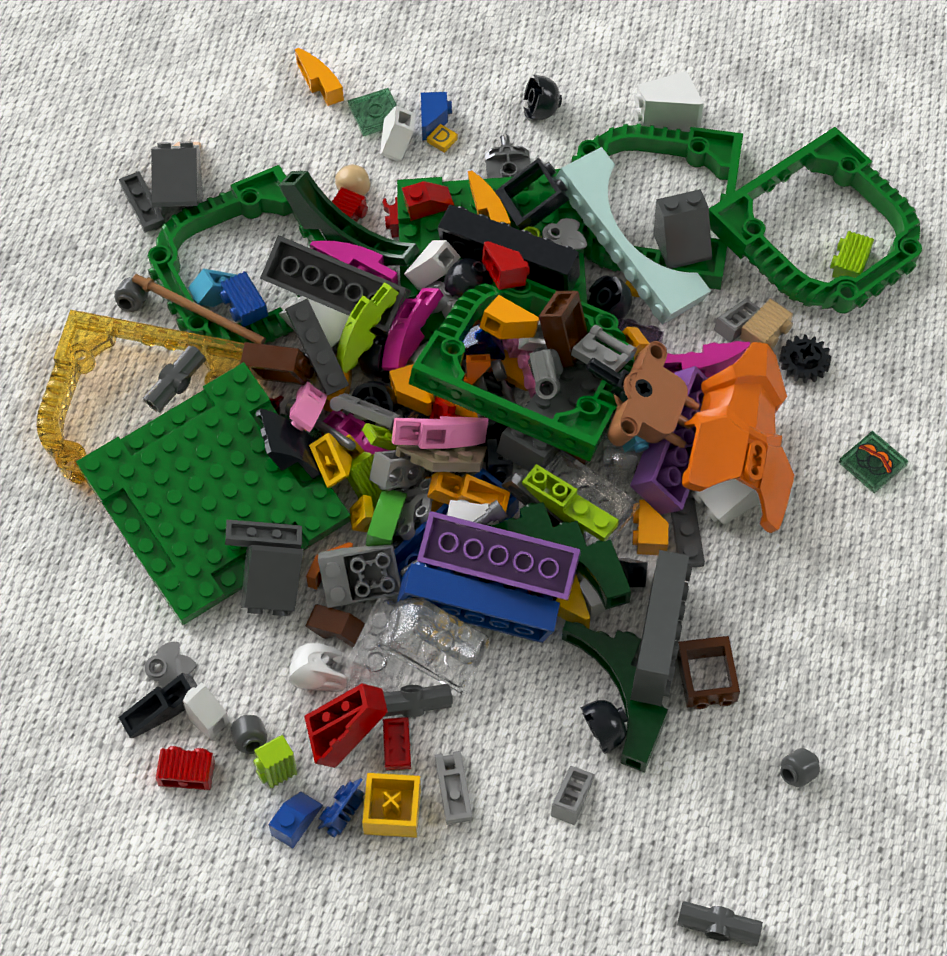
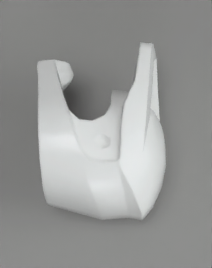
[289,643,347,692]

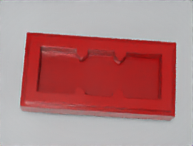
[383,717,411,771]

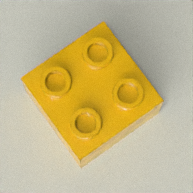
[362,773,421,838]

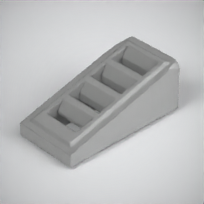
[714,298,760,342]
[551,766,595,825]

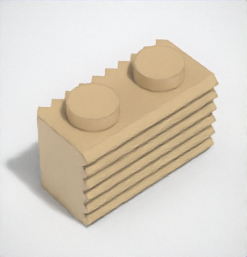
[740,298,793,349]

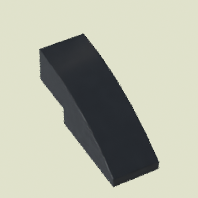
[118,673,197,738]

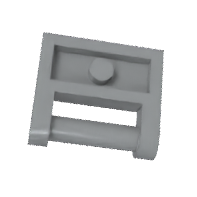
[571,324,637,372]

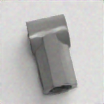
[529,349,560,399]

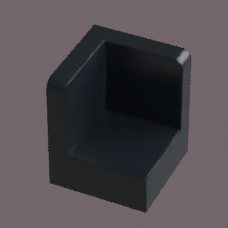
[618,558,648,587]

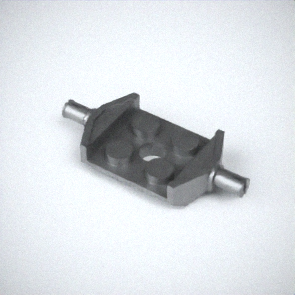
[485,134,531,179]

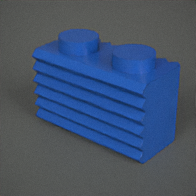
[219,271,268,327]

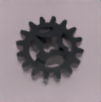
[779,334,832,383]

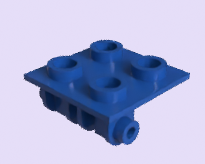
[317,778,365,838]

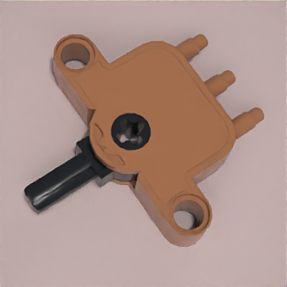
[586,341,700,448]

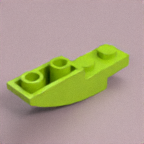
[336,282,399,373]
[522,464,619,541]

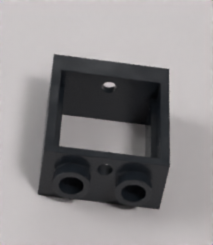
[495,158,570,230]

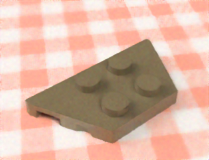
[396,445,487,472]

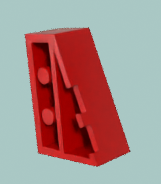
[304,683,388,768]

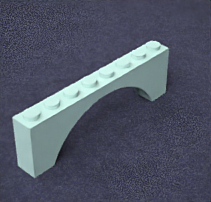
[555,147,711,325]

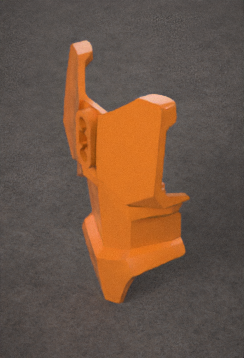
[682,342,794,533]

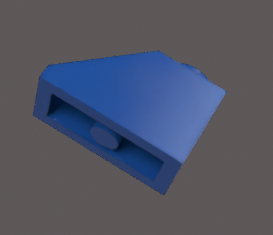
[421,92,452,141]
[268,792,323,848]

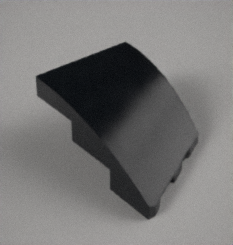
[256,408,321,479]

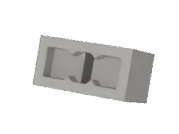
[369,450,425,491]

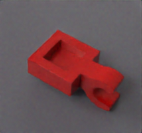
[382,197,399,238]
[430,397,463,419]

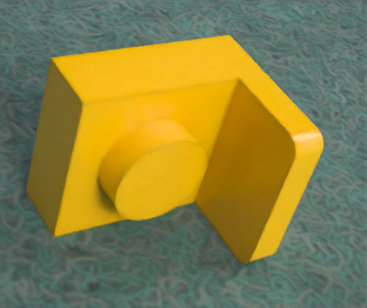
[349,495,375,532]

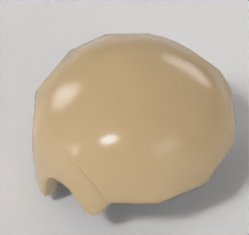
[335,164,370,196]

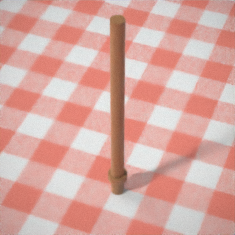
[132,274,266,344]

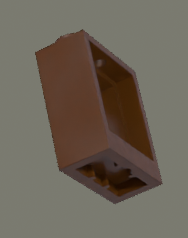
[539,291,588,368]
[240,342,314,385]
[677,636,740,709]

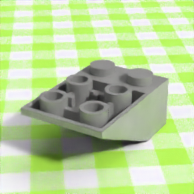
[318,544,401,608]

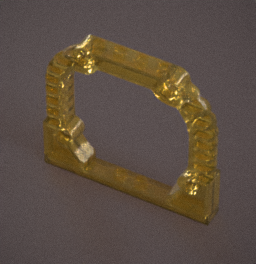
[36,309,245,484]

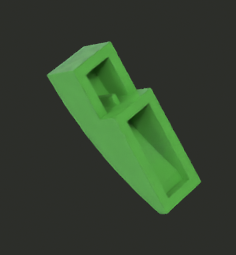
[366,490,407,546]

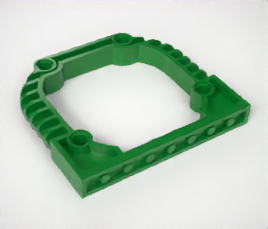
[571,123,743,290]
[709,127,922,314]
[148,165,326,351]
[409,278,635,462]

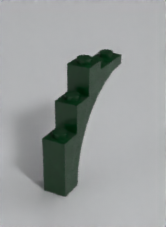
[279,171,419,266]
[487,502,631,610]
[562,621,668,773]

